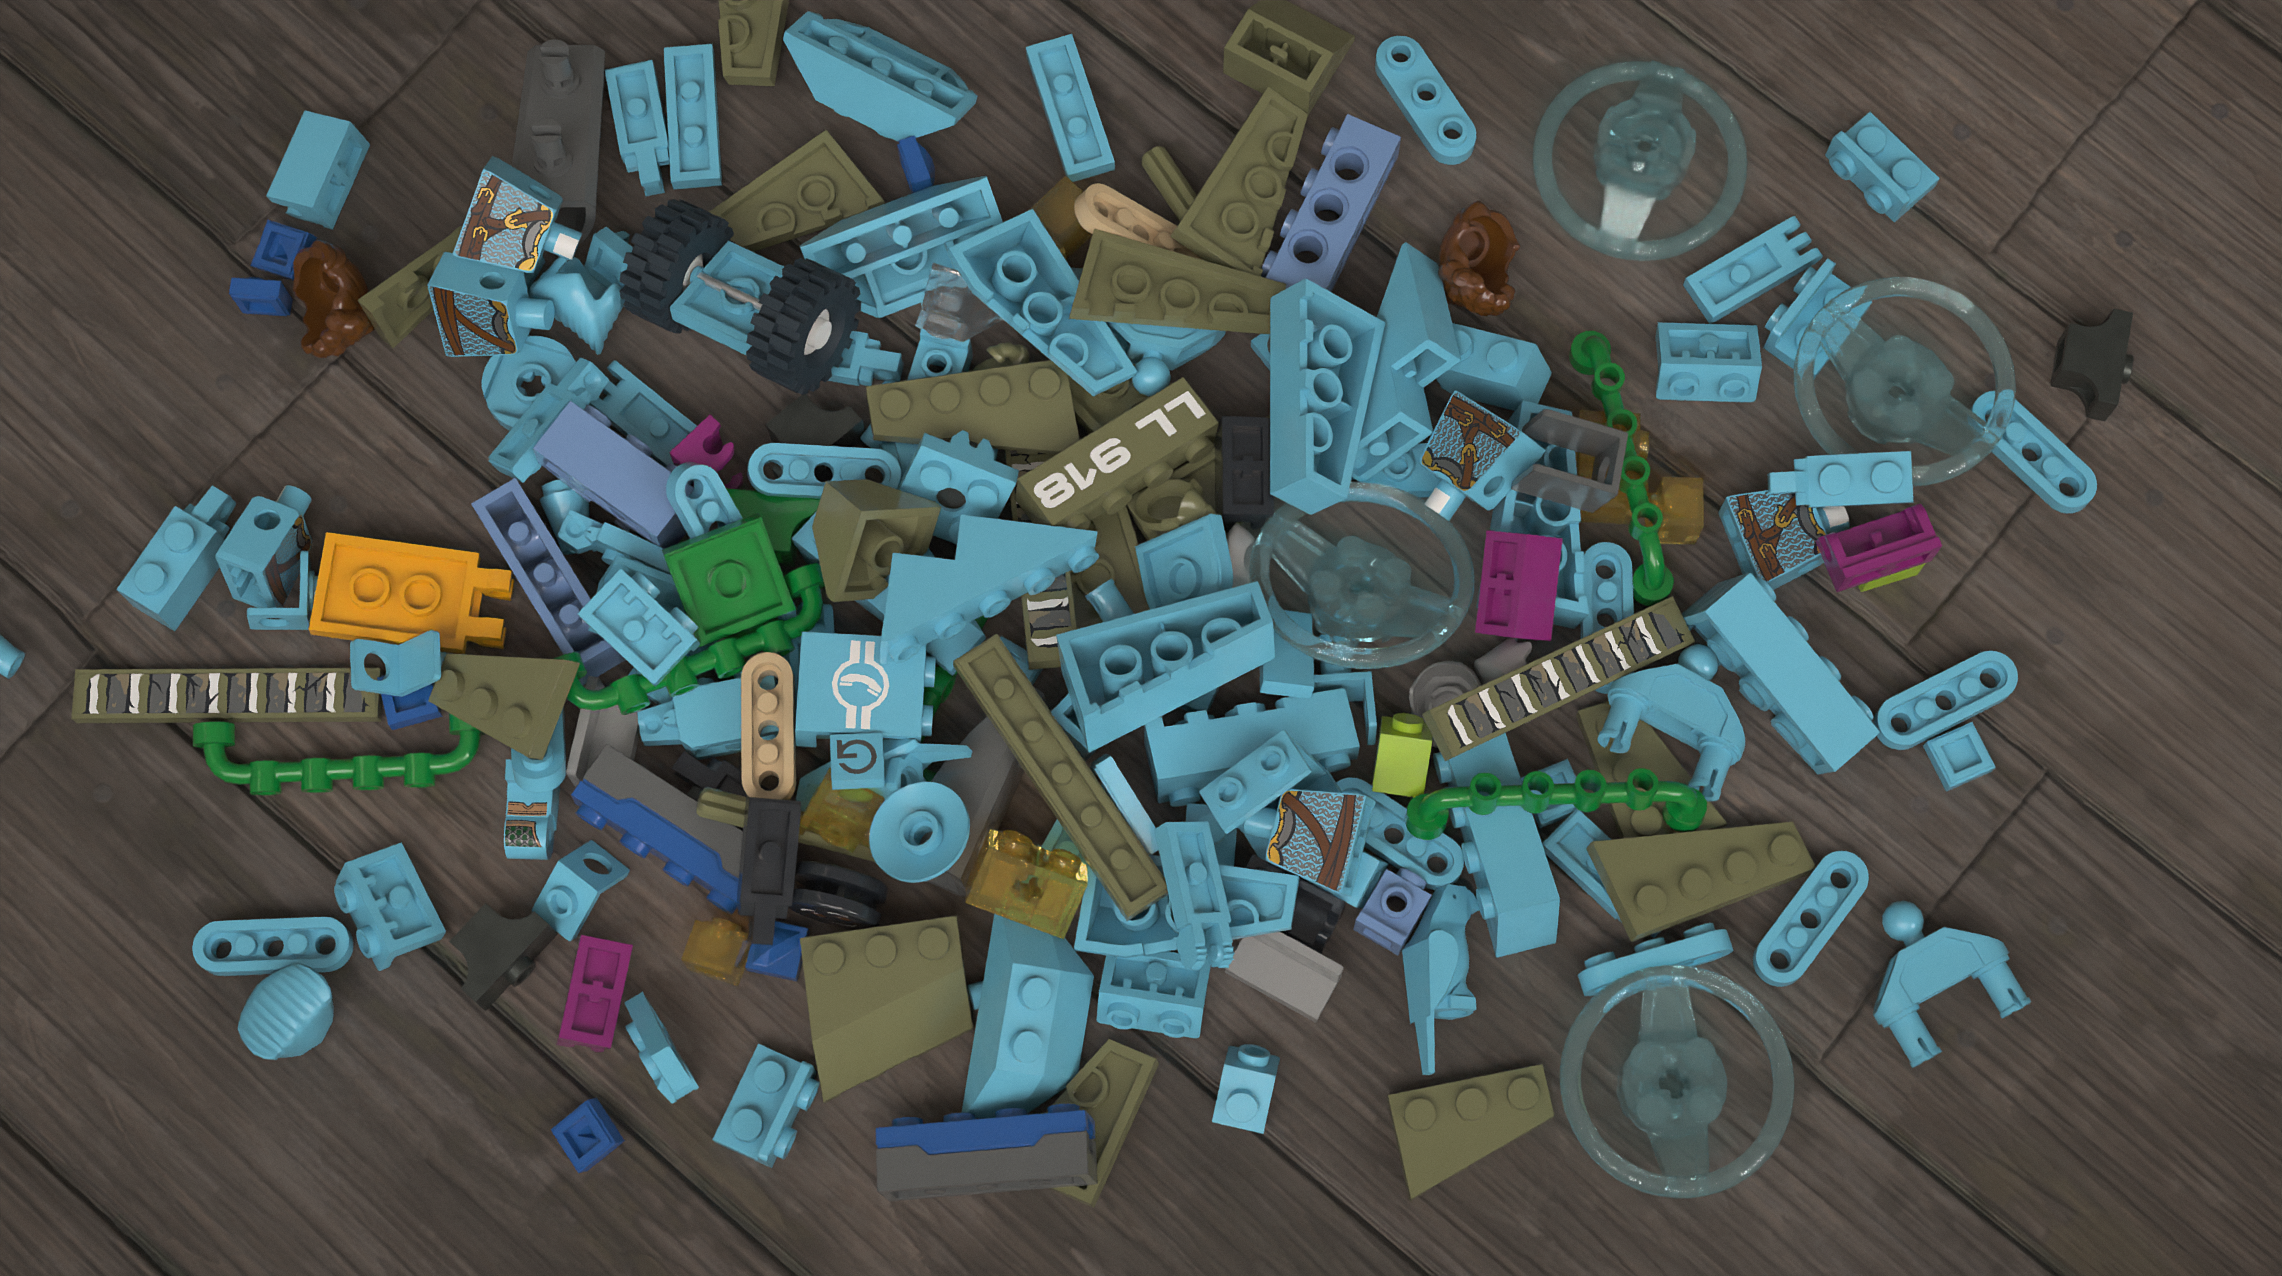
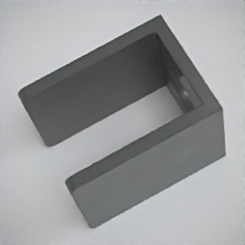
[1511,409,1628,513]

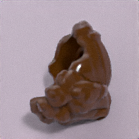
[1438,200,1520,316]
[292,240,375,358]

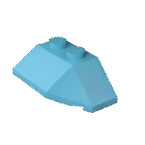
[783,11,978,142]
[800,176,1003,318]
[961,906,1094,1119]

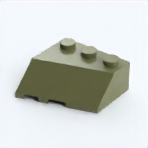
[800,916,973,1103]

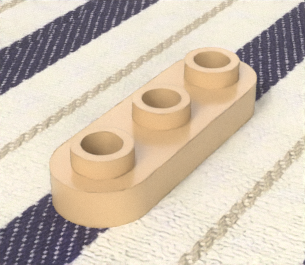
[1074,183,1206,261]
[741,652,796,800]

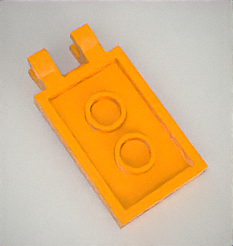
[309,532,515,654]

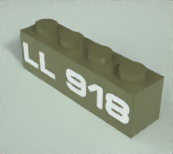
[1015,377,1219,530]

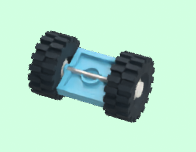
[619,199,861,395]

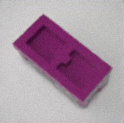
[669,415,743,489]
[1816,503,1942,593]
[1475,530,1563,641]
[556,935,633,1052]

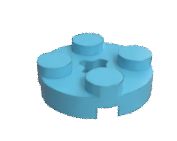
[482,336,576,431]

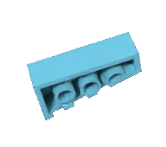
[1270,278,1385,515]
[1476,401,1589,629]
[1682,572,1880,774]
[1056,581,1275,753]
[1144,688,1360,807]
[1433,733,1560,958]

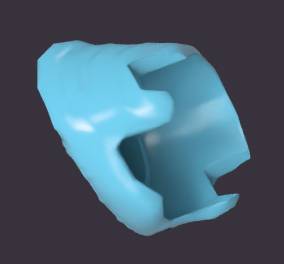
[528,256,625,355]
[238,964,334,1060]

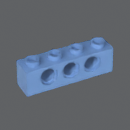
[1261,114,1401,292]
[471,478,626,685]

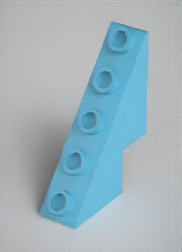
[1352,242,1461,483]
[879,515,1099,664]

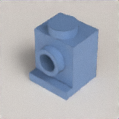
[1353,868,1432,956]

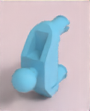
[1106,322,1226,397]
[1597,644,1745,801]
[1873,901,2032,1068]

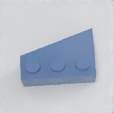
[533,401,694,549]

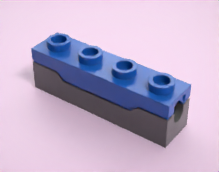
[571,744,743,915]
[876,1104,1098,1201]

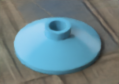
[869,782,970,883]

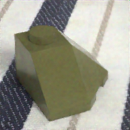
[812,479,941,602]

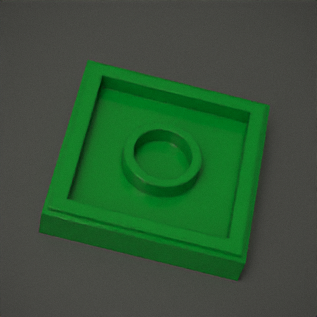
[662,513,796,647]

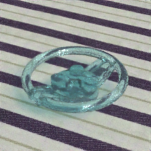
[1533,60,1748,261]
[1793,277,2016,487]
[1249,482,1475,669]
[1560,965,1795,1198]

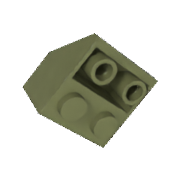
[1223,0,1355,116]

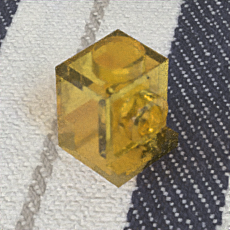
[1644,477,1704,545]
[799,768,884,853]
[681,917,751,986]

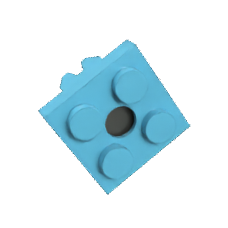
[897,430,1019,545]

